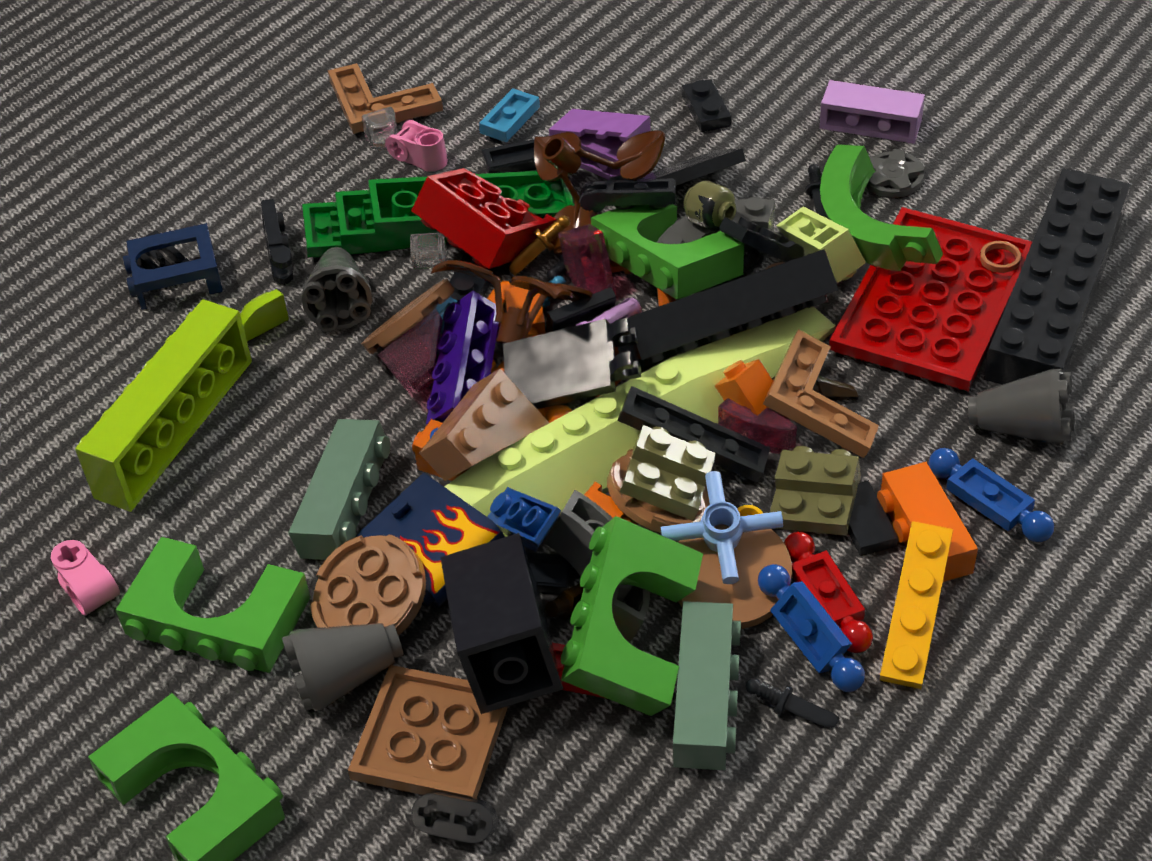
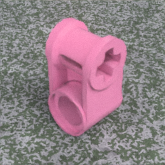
[385,120,448,172]
[51,540,120,616]

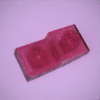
[718,398,797,454]

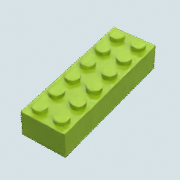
[75,299,252,512]

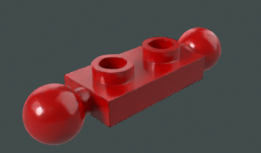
[784,532,873,653]

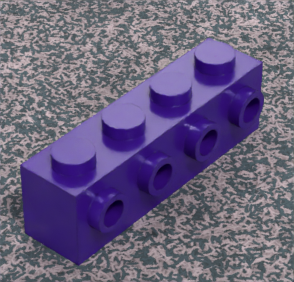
[426,291,499,425]

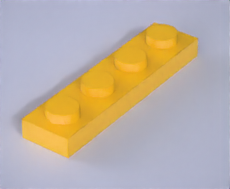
[880,521,953,689]

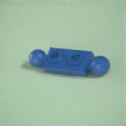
[928,448,1054,543]
[758,564,865,692]

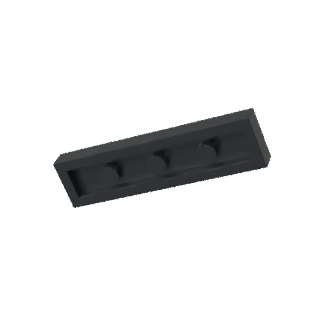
[617,386,770,483]

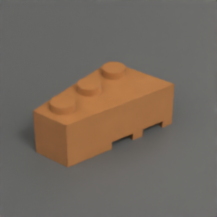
[419,369,549,481]

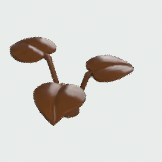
[534,130,665,255]
[431,260,593,345]

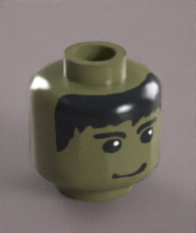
[684,181,736,231]

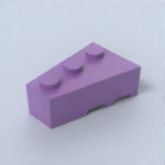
[549,109,651,180]

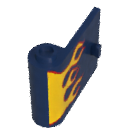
[357,473,505,608]

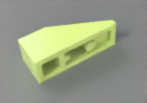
[776,206,866,283]

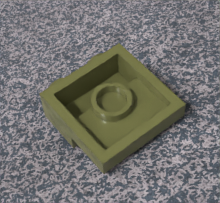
[619,425,715,521]
[770,446,861,536]

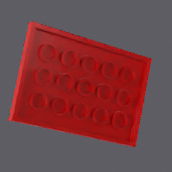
[829,207,1032,391]

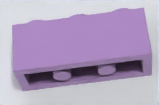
[820,80,925,144]

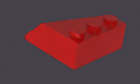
[411,168,557,269]

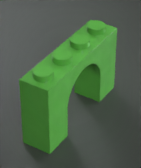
[590,204,744,300]
[561,516,703,716]
[116,537,311,673]
[88,693,285,861]

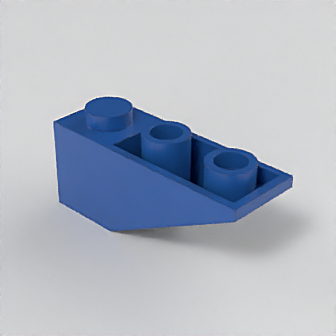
[487,487,561,552]

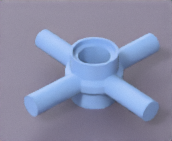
[660,471,783,584]

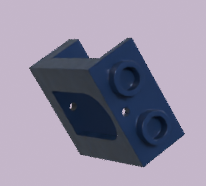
[123,223,223,310]

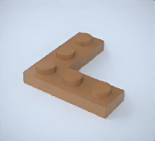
[328,63,443,134]
[763,329,879,458]

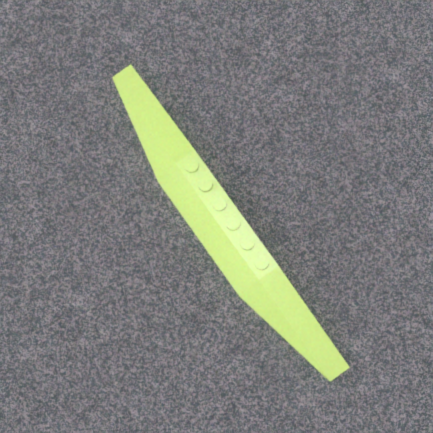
[444,306,836,537]

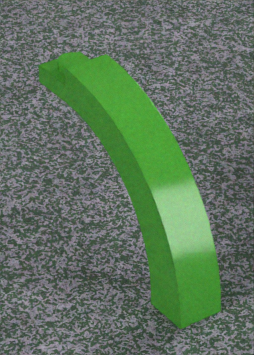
[820,145,943,271]

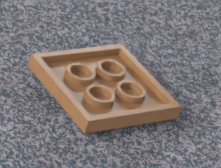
[348,665,508,799]

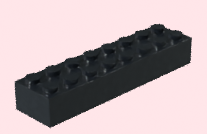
[984,168,1131,385]

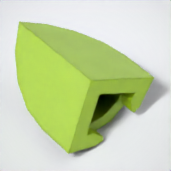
[240,289,289,341]

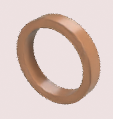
[980,241,1021,273]

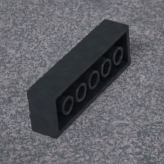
[611,249,838,367]

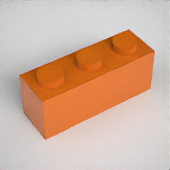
[877,462,978,582]

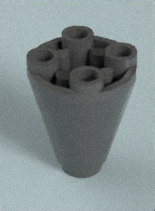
[301,247,372,332]
[968,369,1075,444]
[282,623,404,712]

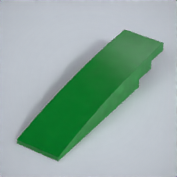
[302,171,574,258]

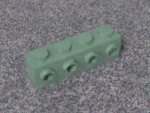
[288,419,390,560]
[673,601,741,770]

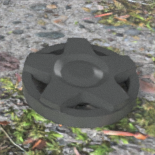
[866,149,925,198]

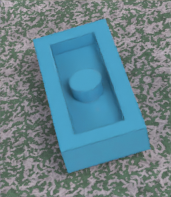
[479,88,540,142]

